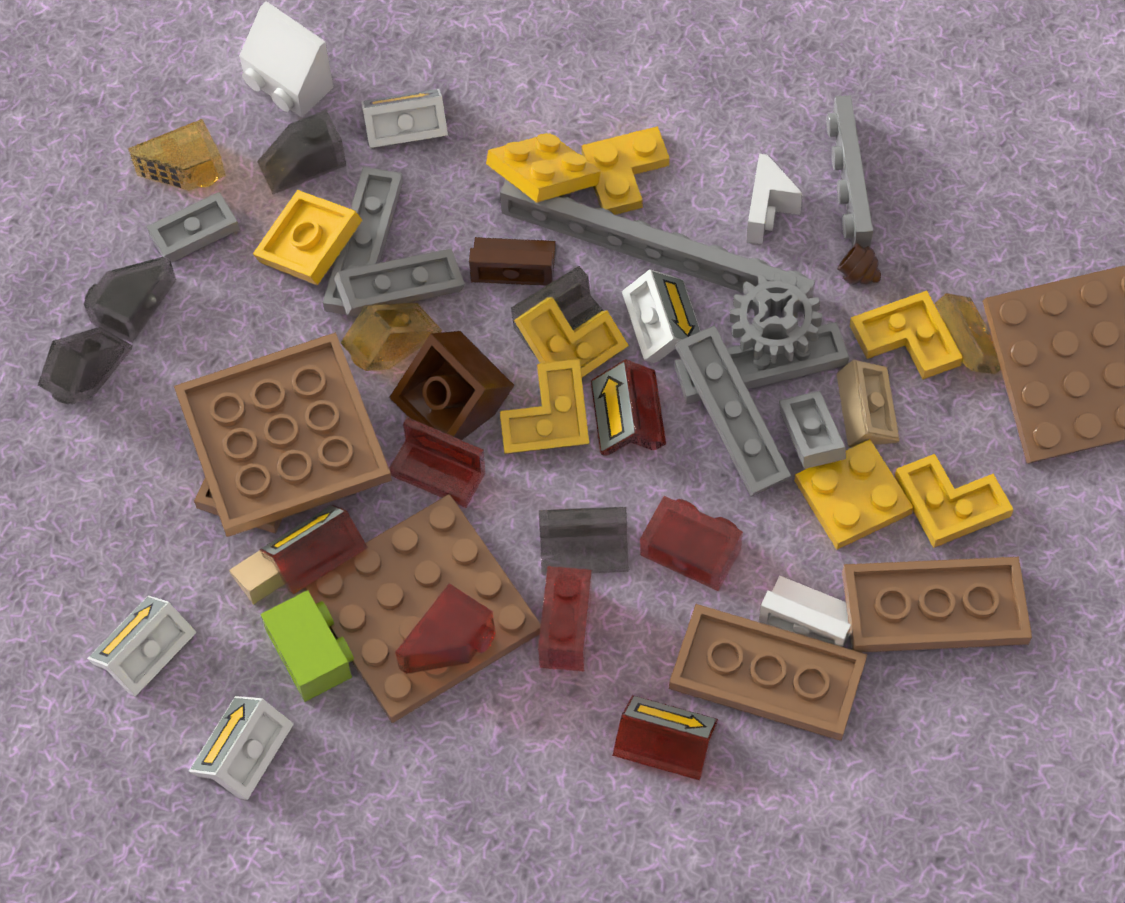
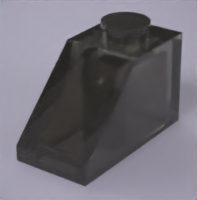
[257,110,347,195]
[83,257,176,343]
[38,327,133,404]

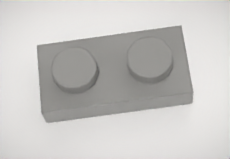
[147,191,240,265]
[779,391,846,469]

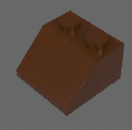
[389,331,515,441]

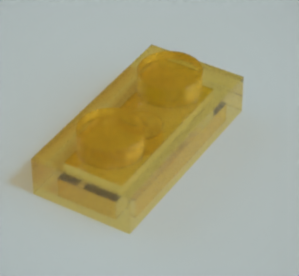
[935,293,1001,374]

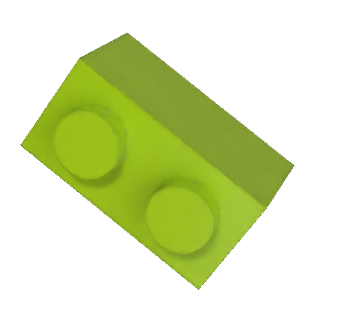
[260,590,354,702]

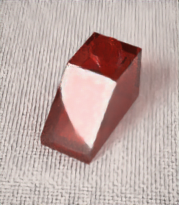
[395,583,496,674]

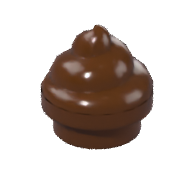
[837,243,881,285]

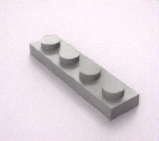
[826,95,873,248]
[323,167,403,318]
[675,322,849,404]
[675,325,791,497]

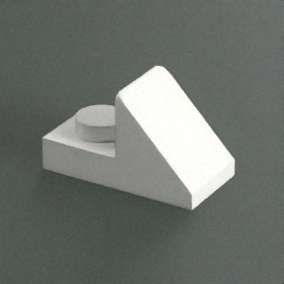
[746,154,802,245]

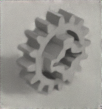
[730,272,822,364]

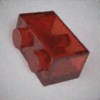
[640,496,743,591]
[538,566,592,672]

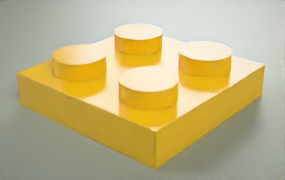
[486,133,601,203]
[253,190,363,286]
[794,439,914,550]

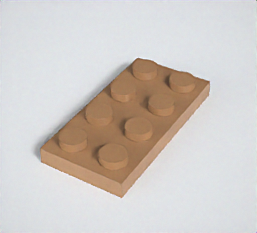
[842,556,1032,652]
[669,604,867,741]

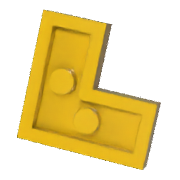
[581,126,670,215]
[849,290,963,379]
[514,297,629,377]
[500,359,589,454]
[894,454,1013,548]

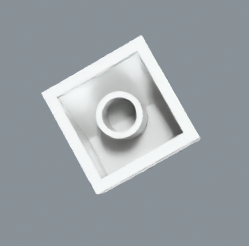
[239,1,334,118]

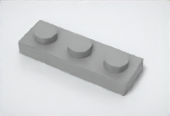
[334,249,465,316]

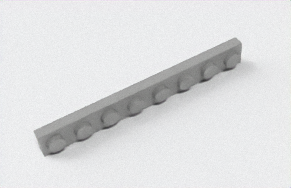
[500,180,815,312]

